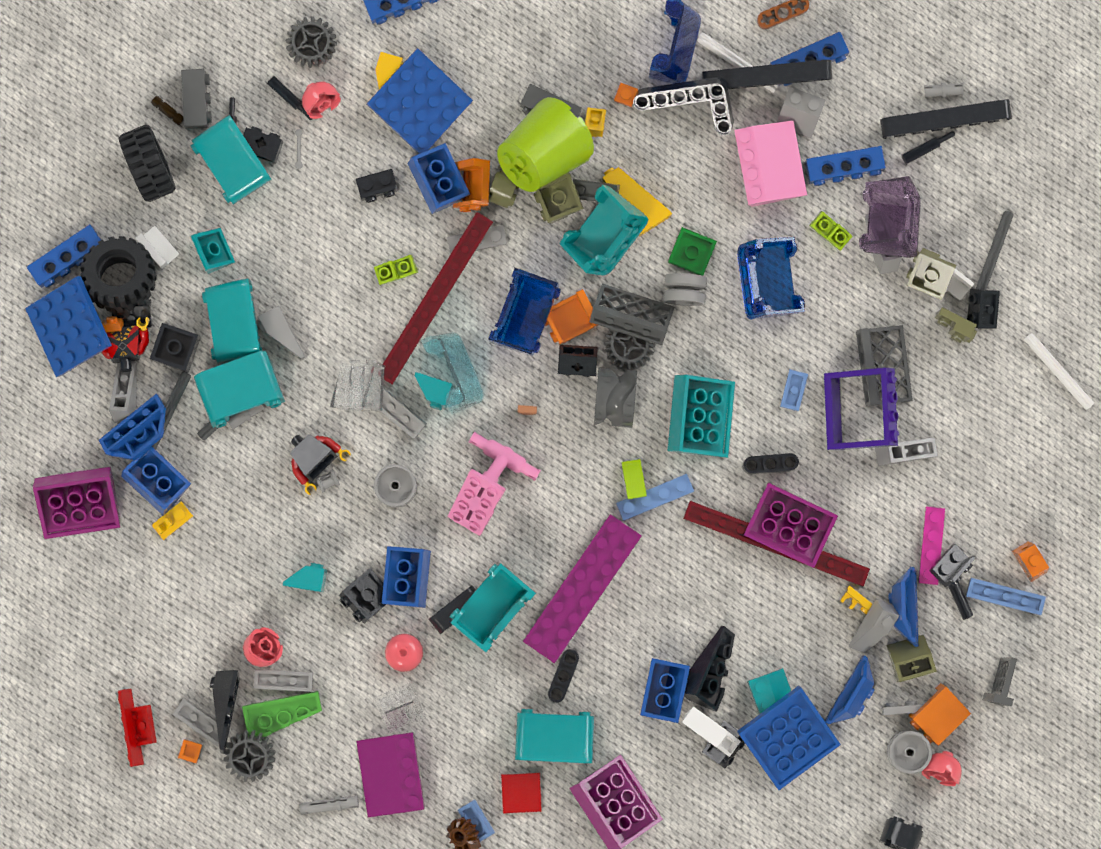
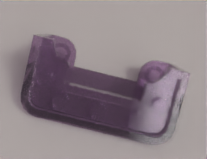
[859,176,921,258]

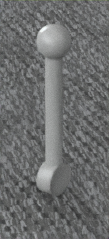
[295,129,303,169]

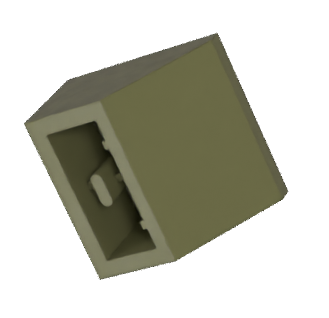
[886,634,937,682]

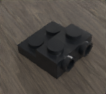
[339,568,387,624]

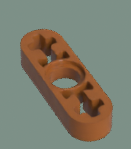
[757,0,809,29]

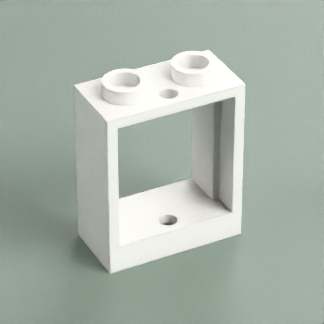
[682,707,741,757]

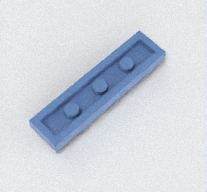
[616,474,694,521]
[966,578,1046,615]

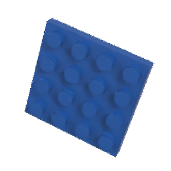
[366,48,473,154]
[25,276,112,377]
[737,685,841,790]

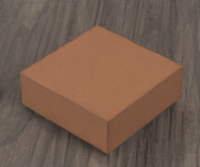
[518,405,537,415]

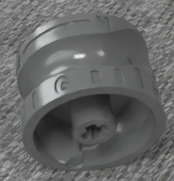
[594,367,637,428]

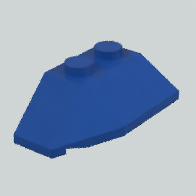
[99,393,166,460]
[889,567,919,647]
[824,655,875,724]

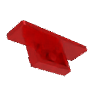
[118,688,157,767]

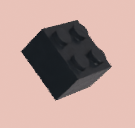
[149,323,201,373]

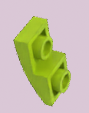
[809,211,853,251]
[374,255,418,285]
[621,459,647,500]

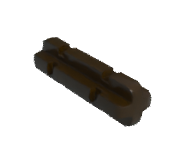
[151,96,184,125]

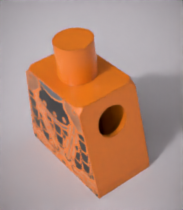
[1012,541,1049,582]

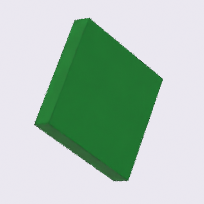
[667,227,717,276]

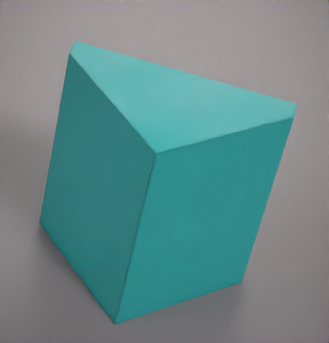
[191,228,235,274]

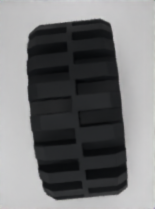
[118,125,176,202]
[80,236,157,313]

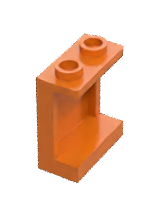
[453,158,490,212]
[541,289,599,345]
[908,683,971,746]

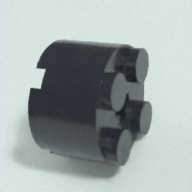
[879,816,923,849]

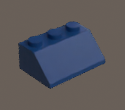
[407,143,470,214]
[121,446,191,515]
[382,546,431,608]
[640,658,690,723]

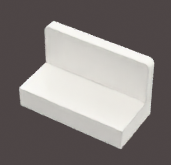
[136,226,179,269]
[947,269,974,301]

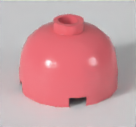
[302,81,341,119]
[243,627,283,667]
[385,634,423,672]
[922,751,962,786]

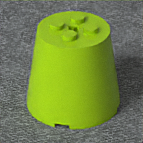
[497,97,594,192]

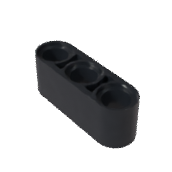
[742,453,799,475]
[428,585,476,634]
[548,649,579,703]

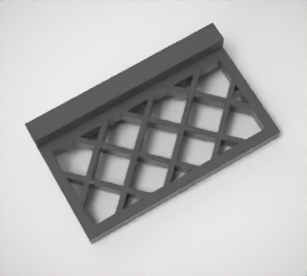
[589,283,675,345]
[856,325,913,407]
[982,657,1017,706]

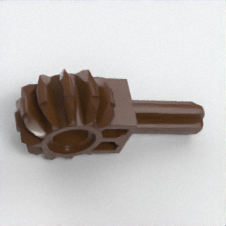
[446,817,481,849]

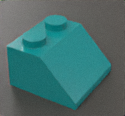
[414,372,453,410]
[283,563,327,593]
[747,668,791,714]

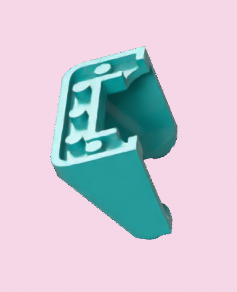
[190,115,272,205]
[559,185,648,276]
[202,278,262,364]
[194,351,285,428]
[450,563,536,652]
[515,709,594,763]

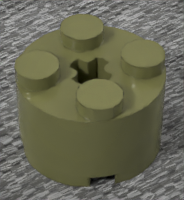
[489,165,519,208]

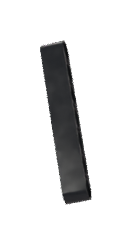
[702,60,833,91]
[880,99,1012,139]

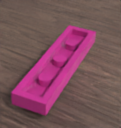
[918,506,945,585]

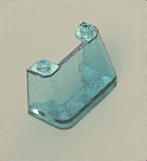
[421,332,484,415]

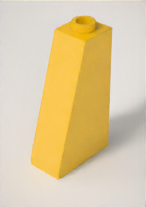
[602,167,672,237]

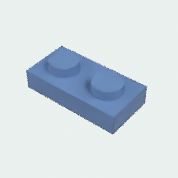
[780,369,808,412]
[458,800,495,842]

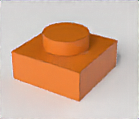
[614,82,638,107]
[102,316,124,332]
[178,739,203,764]

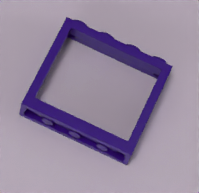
[824,368,899,450]

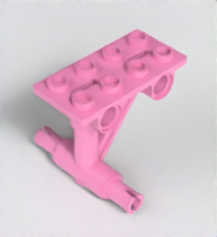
[448,432,541,536]

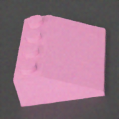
[734,121,807,207]

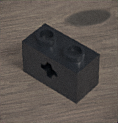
[243,126,283,164]
[558,344,598,377]

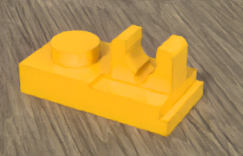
[152,501,194,540]
[840,586,872,615]

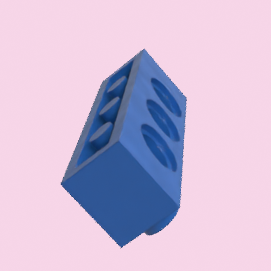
[363,0,439,25]
[770,32,849,87]
[805,146,886,186]
[27,224,101,288]

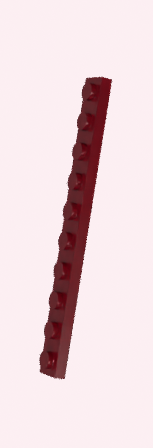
[376,212,493,385]
[683,501,870,587]

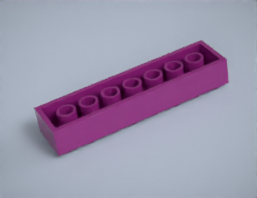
[523,514,642,664]

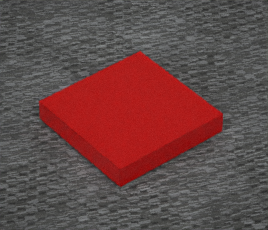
[501,773,542,814]

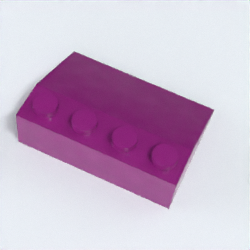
[33,466,120,539]
[744,483,838,568]
[356,732,425,817]
[569,754,663,849]

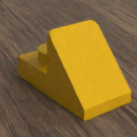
[585,107,606,137]

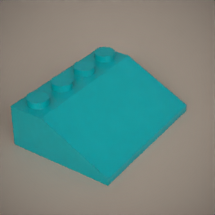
[667,374,735,458]

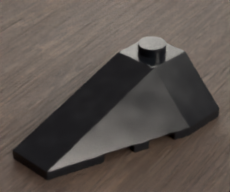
[684,626,735,712]
[210,670,240,754]

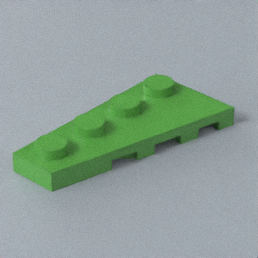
[242,691,322,738]

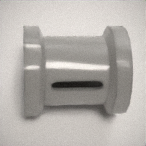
[316,469,340,493]

